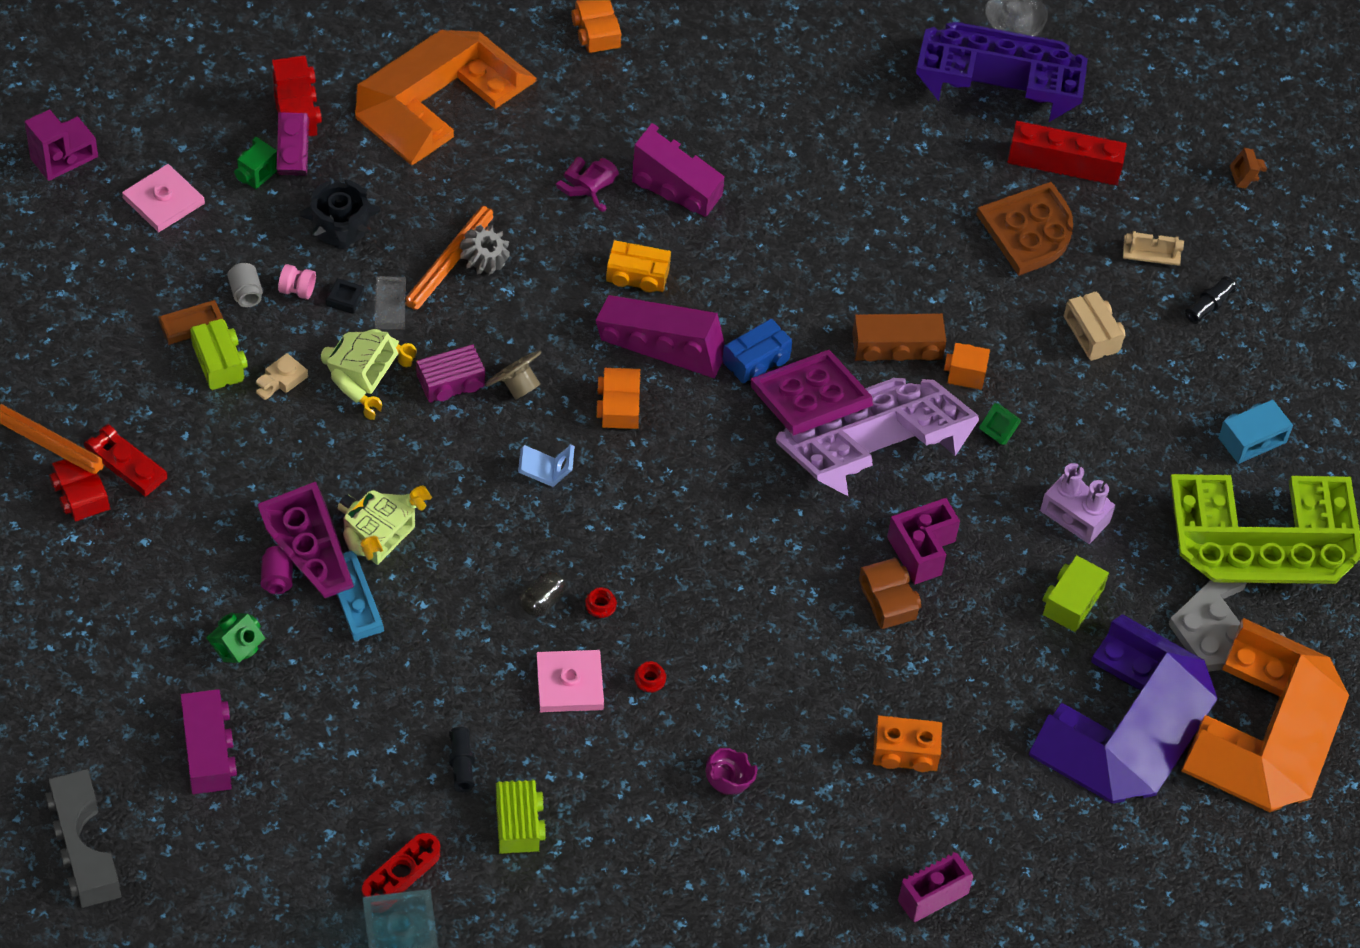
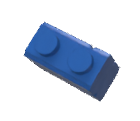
[722,319,792,384]

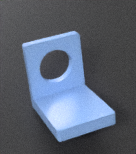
[518,444,575,487]

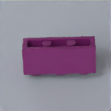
[181,689,237,795]

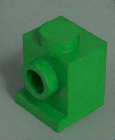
[234,137,277,189]

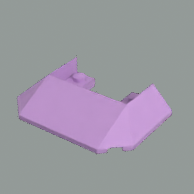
[776,378,979,496]

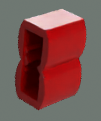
[49,459,110,522]

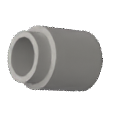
[227,263,263,307]

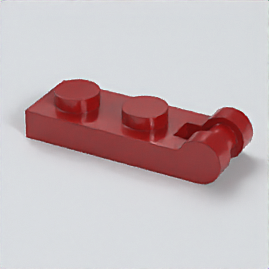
[84,424,167,497]

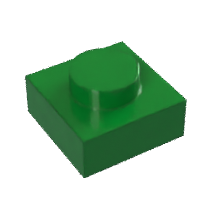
[979,403,1022,445]

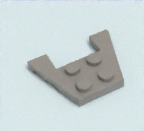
[1168,580,1287,671]

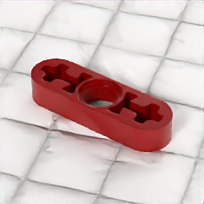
[362,833,440,909]

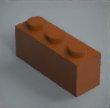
[852,313,946,361]

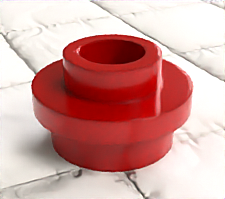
[585,587,617,618]
[634,661,666,693]

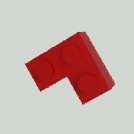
[272,55,322,136]

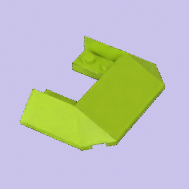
[1170,474,1360,584]

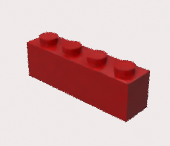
[1007,121,1127,186]

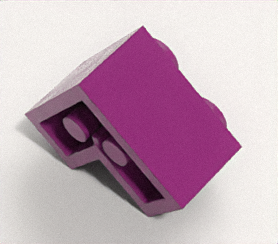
[24,109,98,181]
[887,498,960,585]

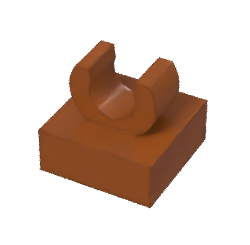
[1230,148,1267,188]

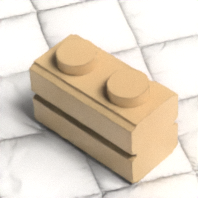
[1064,291,1125,361]

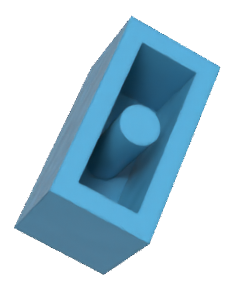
[1218,399,1293,464]

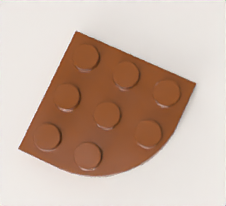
[976,181,1073,276]

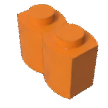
[571,0,621,53]
[597,368,640,429]

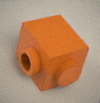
[944,343,990,390]

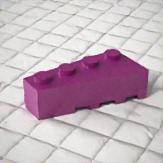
[595,295,725,379]

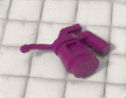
[556,157,619,212]

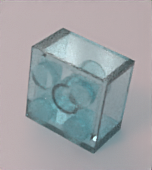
[363,889,438,948]

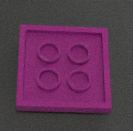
[751,350,873,436]

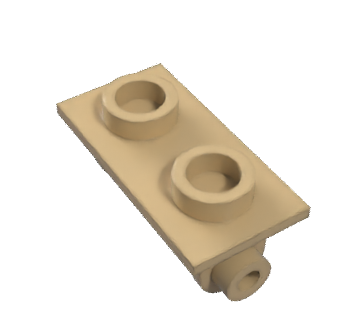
[1123,231,1184,266]

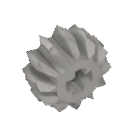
[459,224,510,276]

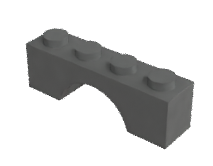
[45,769,121,908]

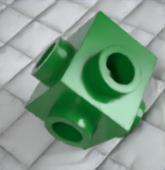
[206,613,266,663]

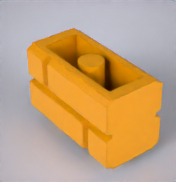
[606,240,671,292]

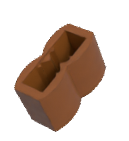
[859,558,921,629]

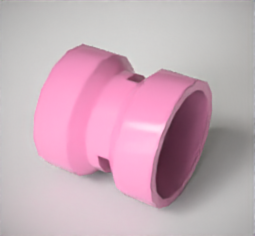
[278,264,316,299]

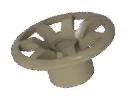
[485,350,542,400]

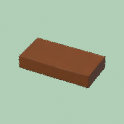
[158,300,224,345]

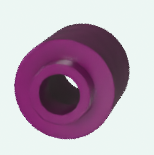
[261,546,293,595]

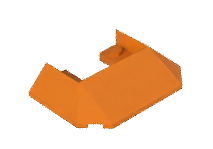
[355,30,536,166]
[1181,618,1349,812]

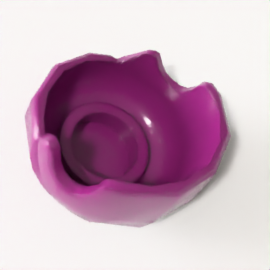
[705,748,758,795]

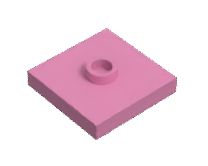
[122,164,205,232]
[536,650,604,712]

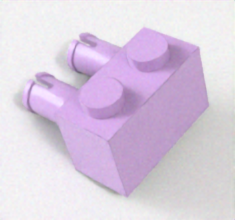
[1040,463,1115,544]

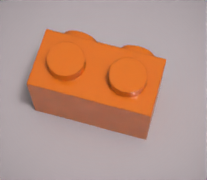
[873,715,942,772]

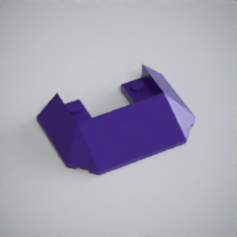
[916,22,1088,122]
[1028,614,1218,804]

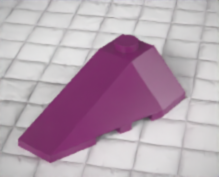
[257,482,354,598]

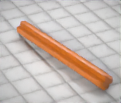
[405,206,493,310]
[0,404,104,474]

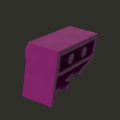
[632,123,725,217]

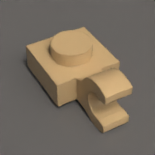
[256,353,308,400]

